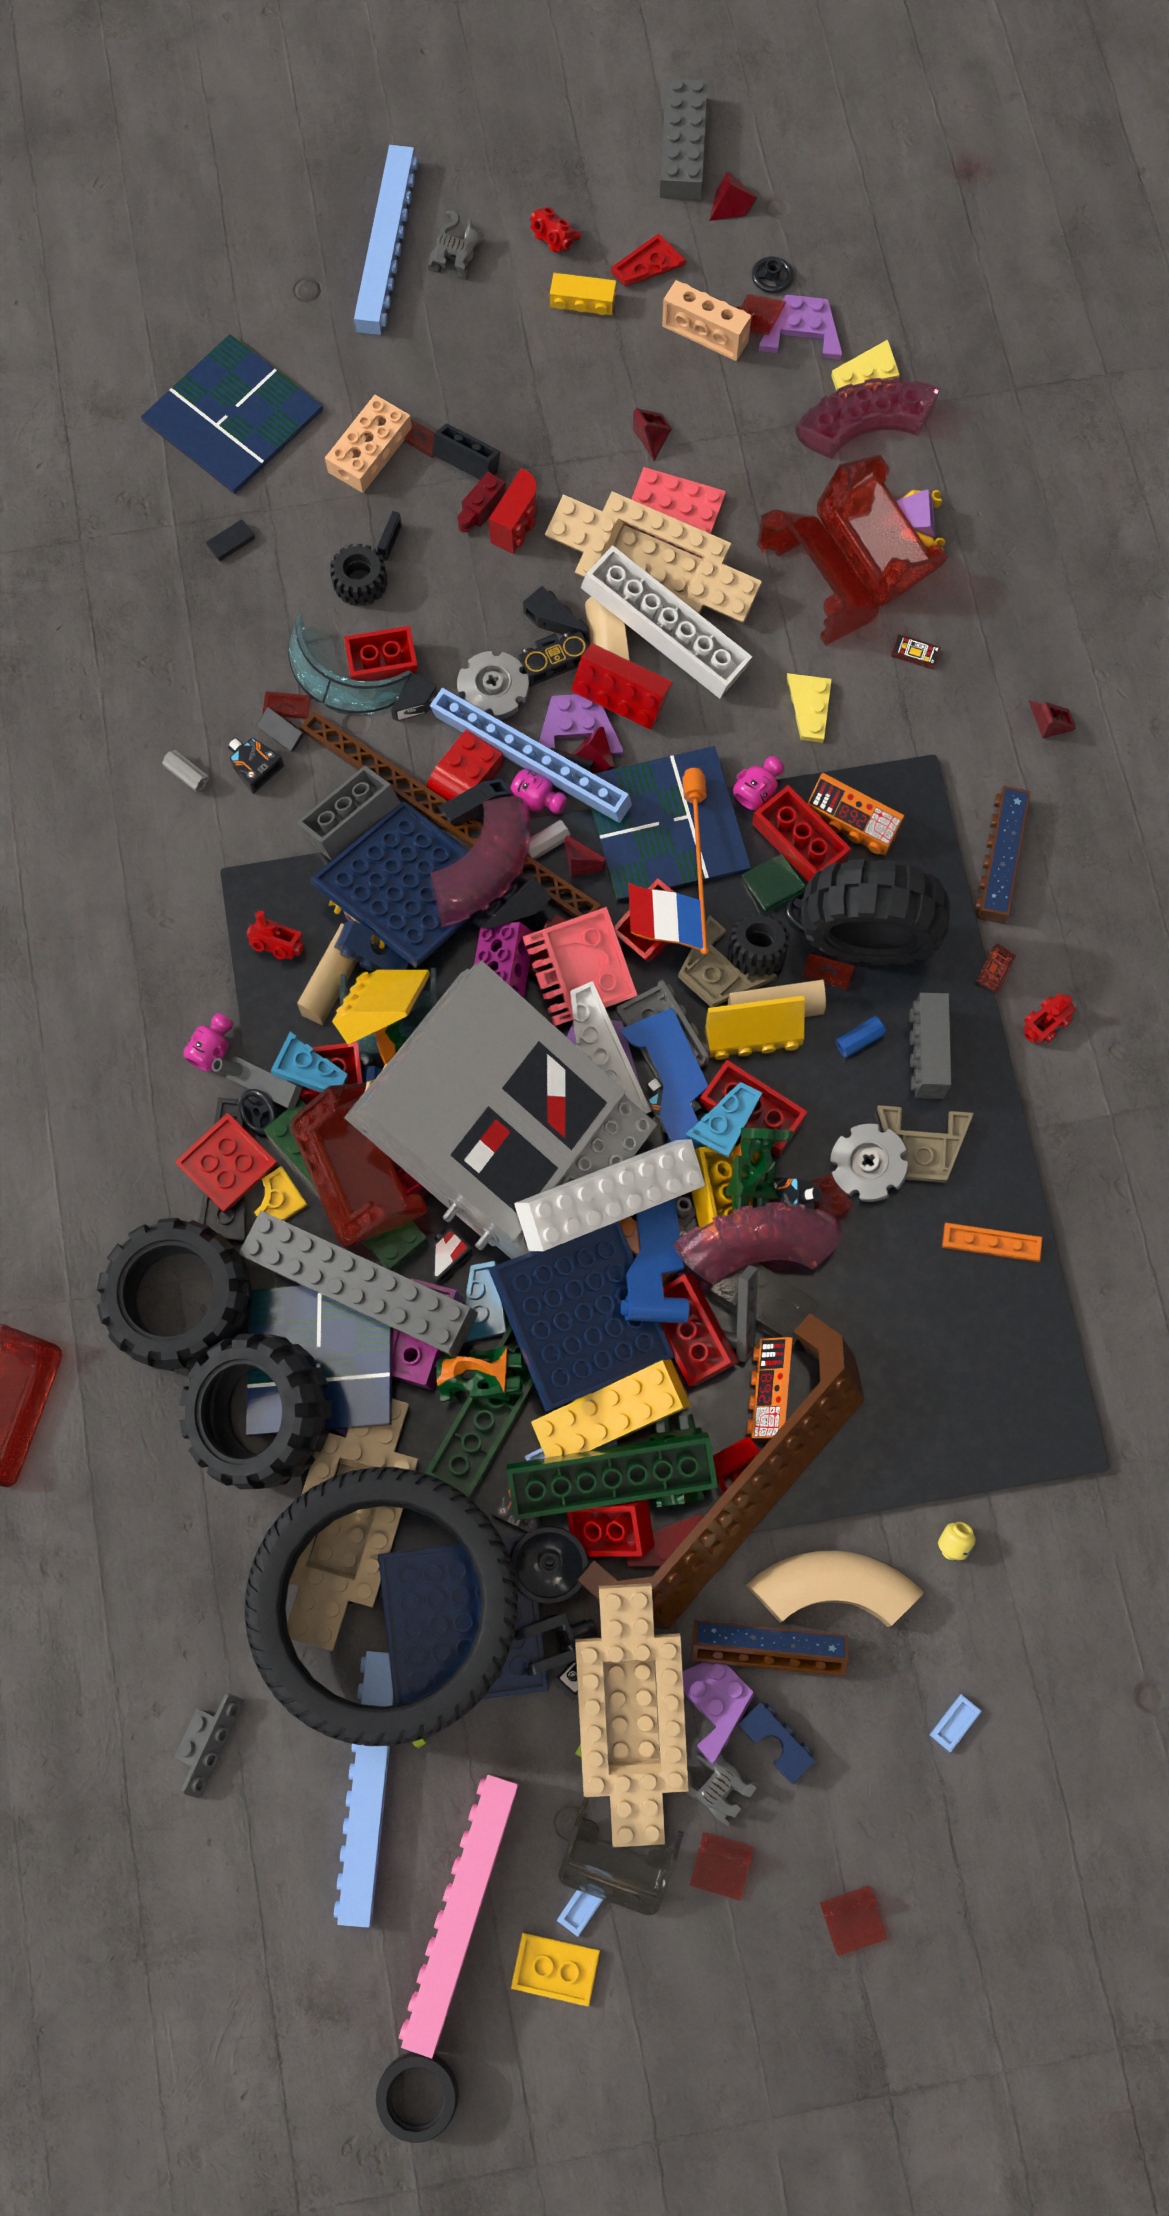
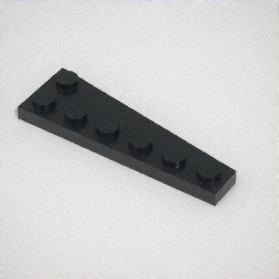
[199,1097,246,1242]

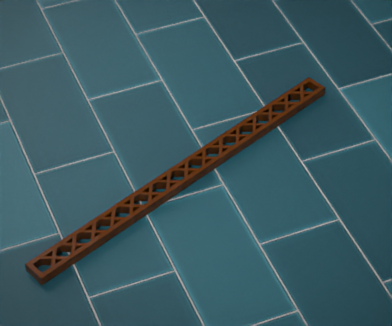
[300,711,601,918]

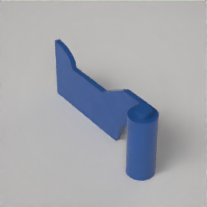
[620,1008,708,1149]
[621,1198,689,1324]

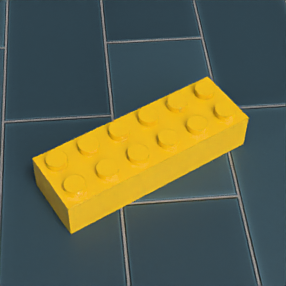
[531,1359,691,1458]

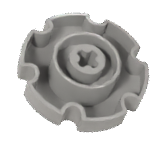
[457,651,529,720]
[830,1124,909,1202]

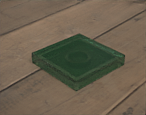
[742,854,806,912]

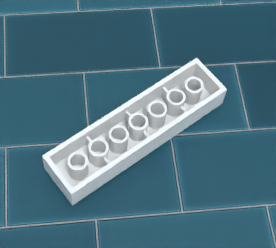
[581,545,752,699]
[514,1139,705,1251]

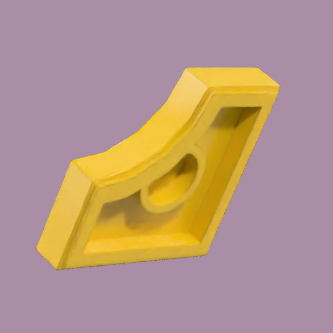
[254,1166,308,1221]

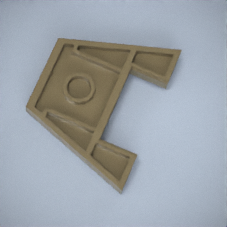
[678,915,777,1008]
[877,1105,974,1183]

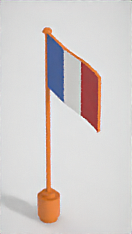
[629,768,710,955]

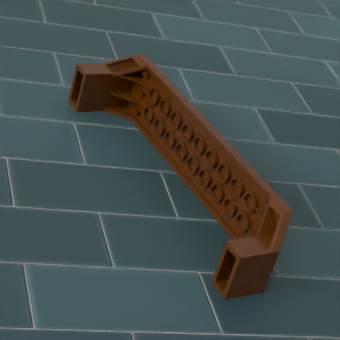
[578,1313,865,1629]

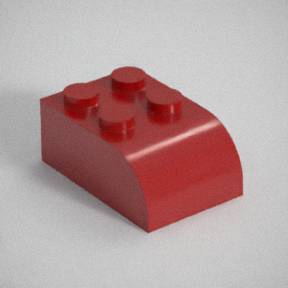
[489,468,537,554]
[344,626,418,689]
[427,730,503,801]
[614,878,675,962]
[297,1042,363,1103]
[567,1499,655,1557]

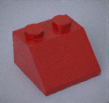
[713,1436,760,1495]

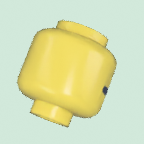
[938,1522,976,1560]

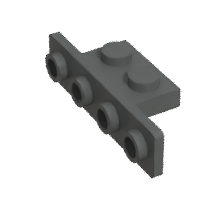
[174,1693,244,1798]

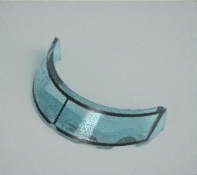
[288,613,413,715]

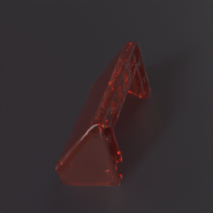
[816,455,948,606]
[757,510,879,646]
[291,1083,428,1247]
[0,1324,62,1487]

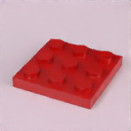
[175,1113,278,1213]

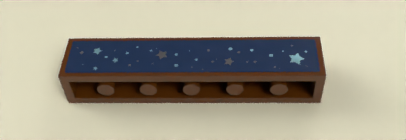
[975,786,1031,924]
[691,1620,848,1677]

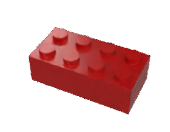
[571,643,673,730]
[752,785,851,882]
[699,1060,807,1158]
[660,1274,739,1386]

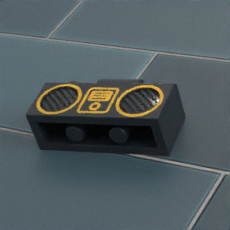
[519,631,588,687]

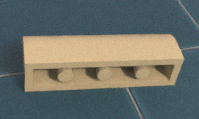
[585,597,630,661]
[297,923,358,1025]
[727,980,826,1017]

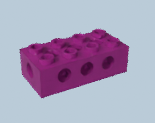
[474,922,534,998]
[392,1278,463,1390]

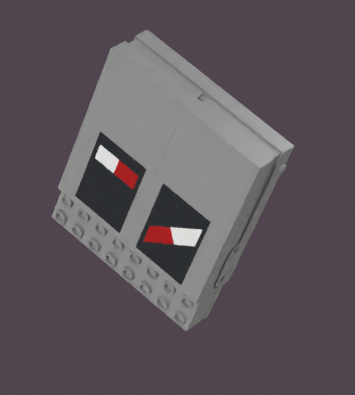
[344,961,657,1259]

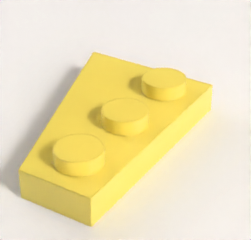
[831,340,899,393]
[786,673,831,743]

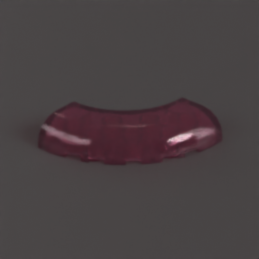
[795,378,940,459]
[430,796,531,927]
[673,1202,842,1285]

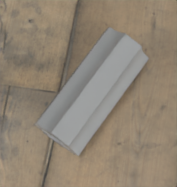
[162,750,209,793]
[522,820,570,860]

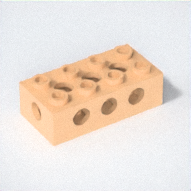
[662,280,751,361]
[325,395,412,493]

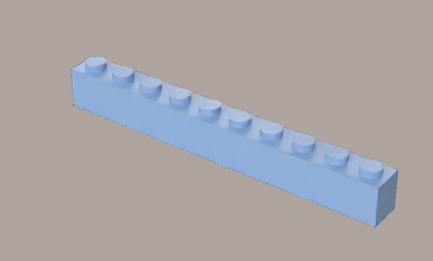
[354,145,418,335]
[430,688,632,823]
[334,1651,394,1928]

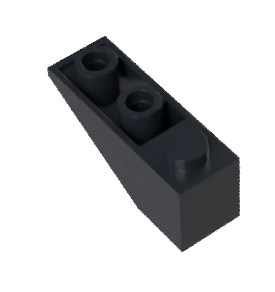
[523,586,588,641]
[438,779,513,823]

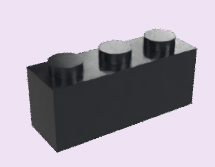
[432,423,501,480]

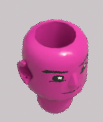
[733,756,785,811]
[510,769,567,814]
[183,1013,233,1072]

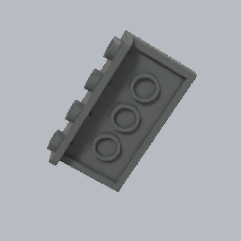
[617,980,711,1085]

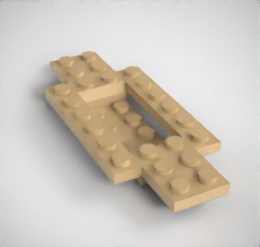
[545,491,762,624]
[288,1399,418,1651]
[575,1583,688,1847]

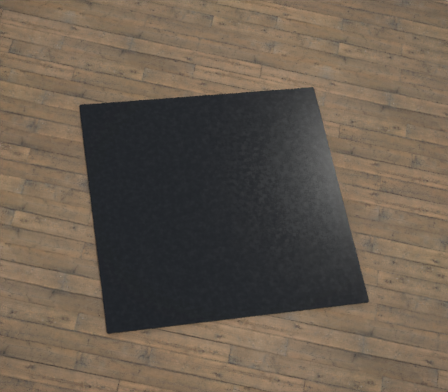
[220,755,1109,1605]

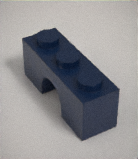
[334,920,409,971]
[737,1702,815,1784]

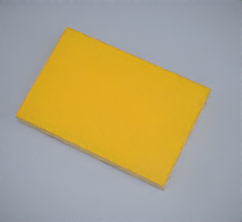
[511,1932,600,2007]

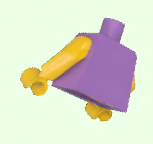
[883,489,945,555]

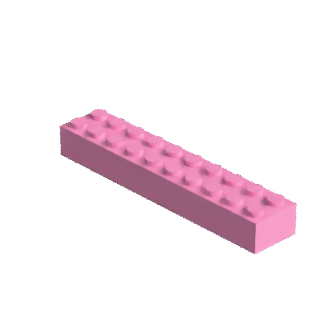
[399,1774,519,2058]

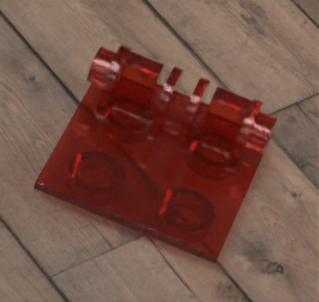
[736,294,786,335]
[804,1173,854,1227]
[689,1832,754,1900]
[820,1885,887,1956]

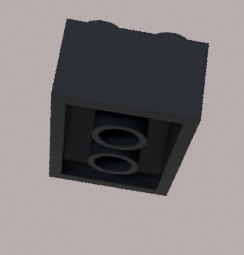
[470,873,552,929]

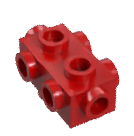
[530,207,581,253]
[247,911,304,960]
[1023,993,1076,1045]

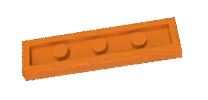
[942,1223,1042,1262]

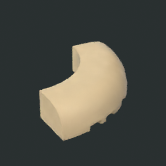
[745,1551,924,1627]

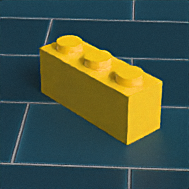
[550,273,616,315]

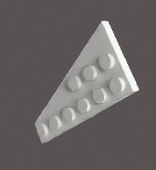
[570,981,651,1114]

